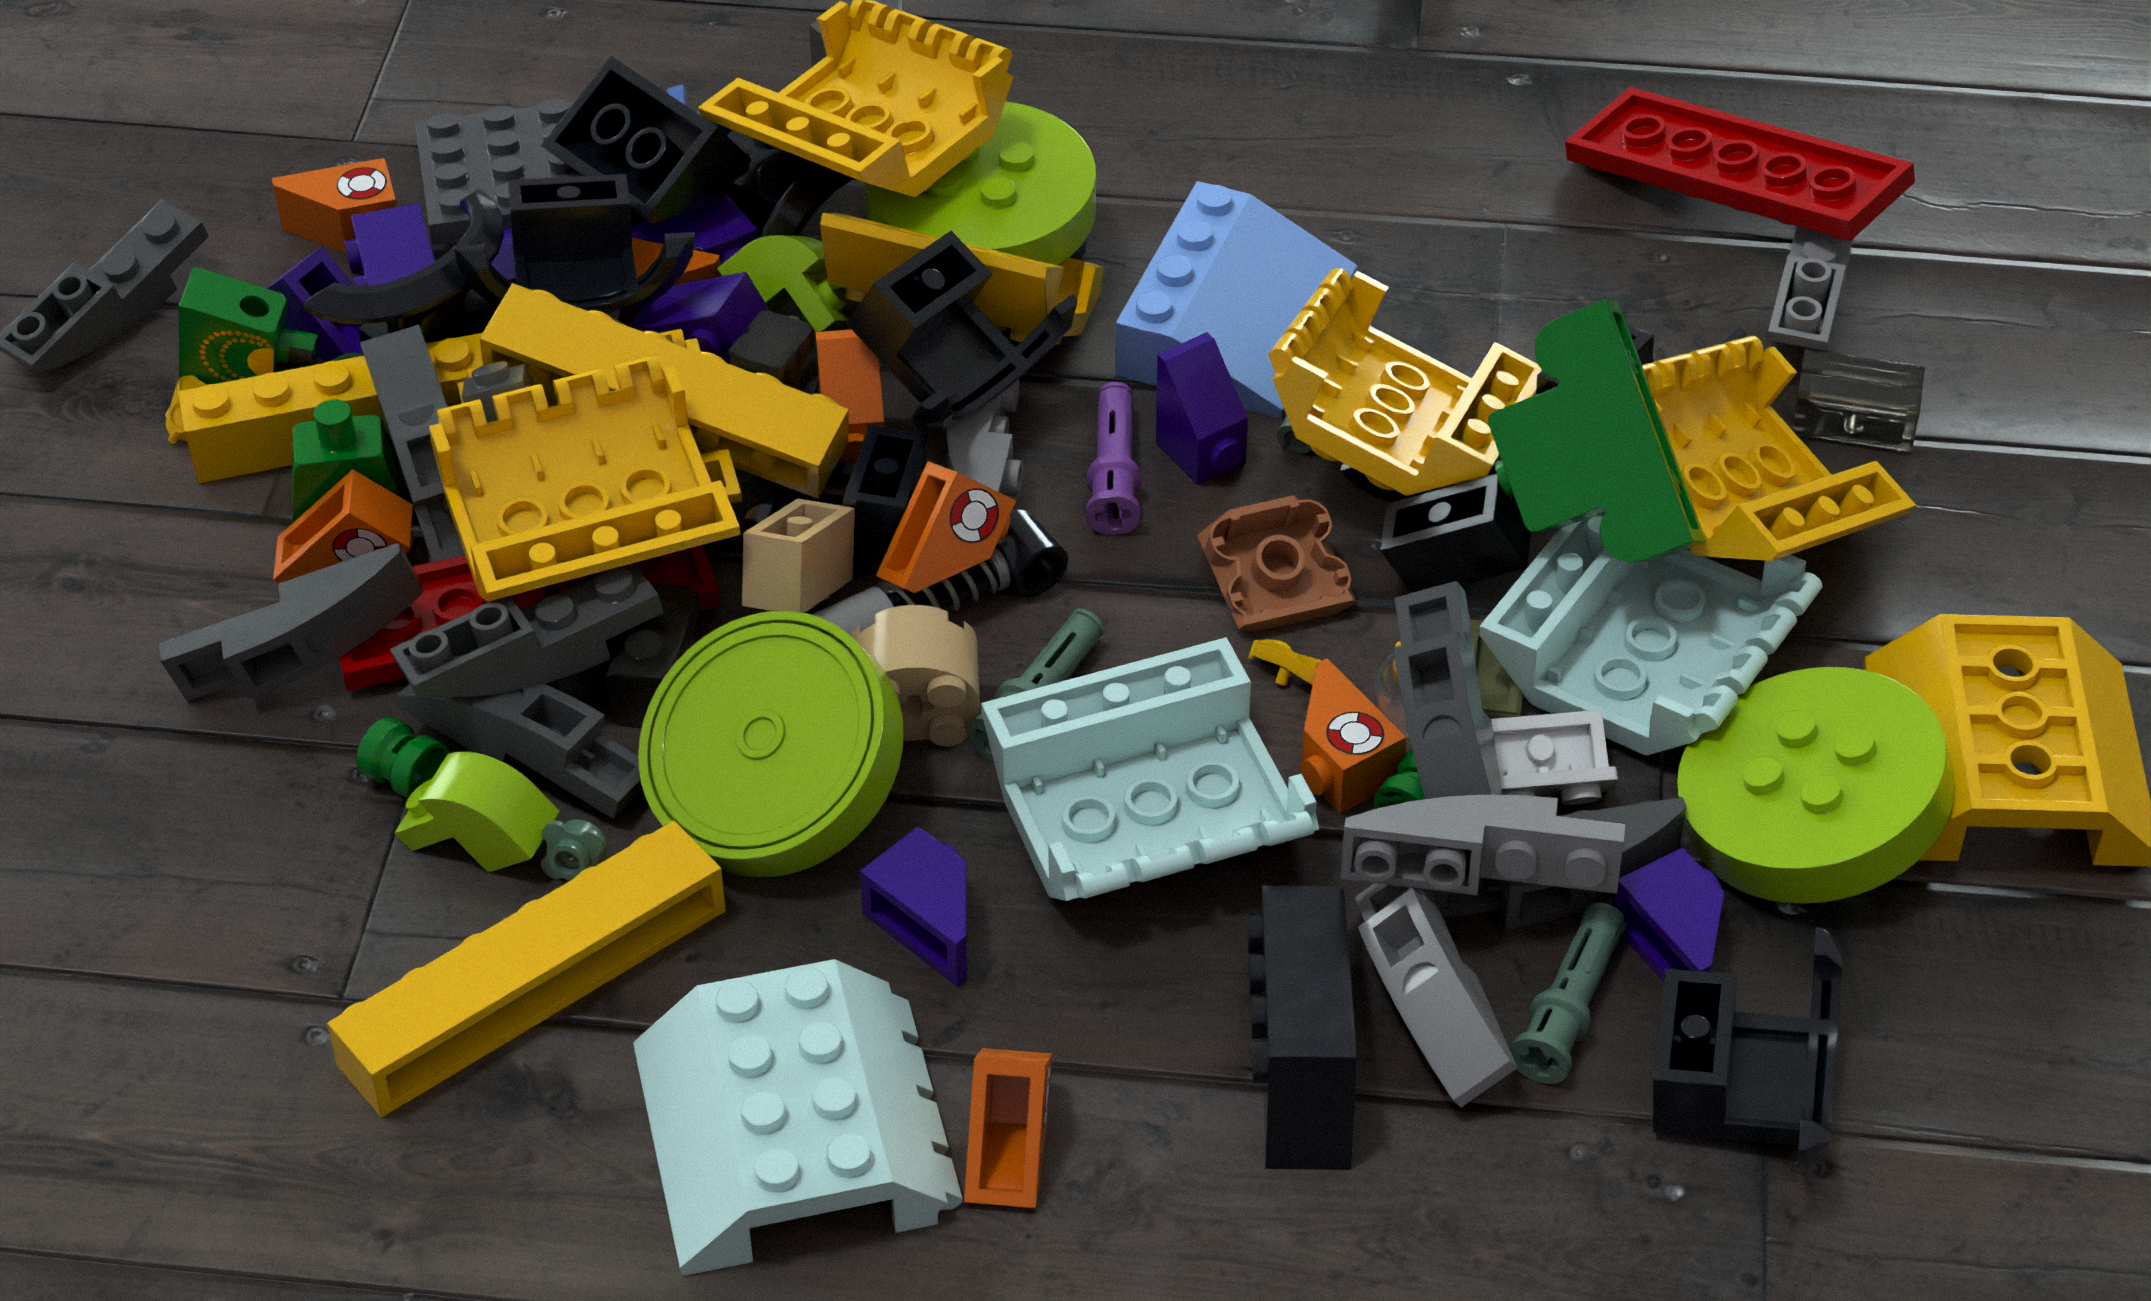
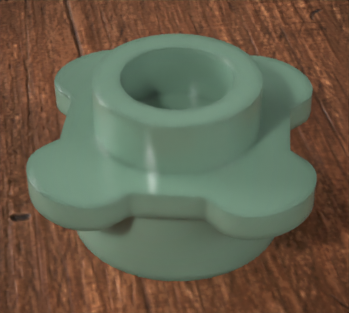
[541,819,607,880]

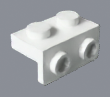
[1491,710,1618,805]

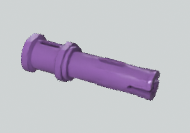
[1086,382,1141,536]

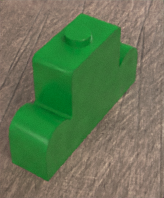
[1488,299,1706,562]

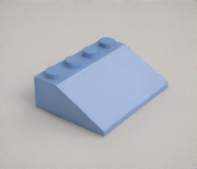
[1115,181,1357,419]

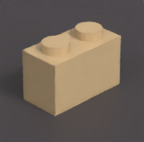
[742,499,855,613]

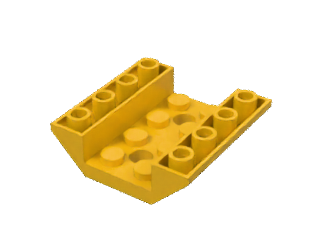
[1863,614,2151,867]

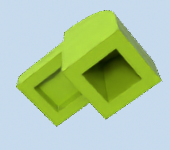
[717,235,852,332]
[394,752,560,873]

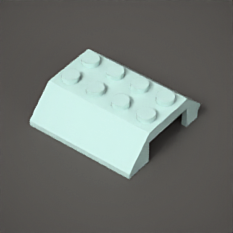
[1479,512,1823,756]
[981,637,1319,901]
[633,959,963,1277]

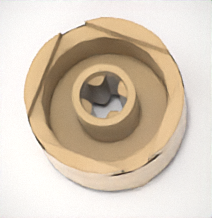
[850,605,980,747]

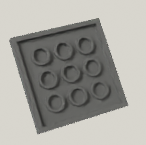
[415,99,641,245]

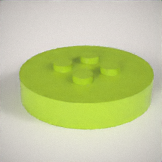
[865,102,1096,265]
[638,611,904,878]
[1677,667,1955,904]

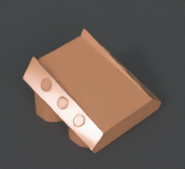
[1197,495,1357,632]

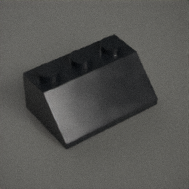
[541,56,752,224]

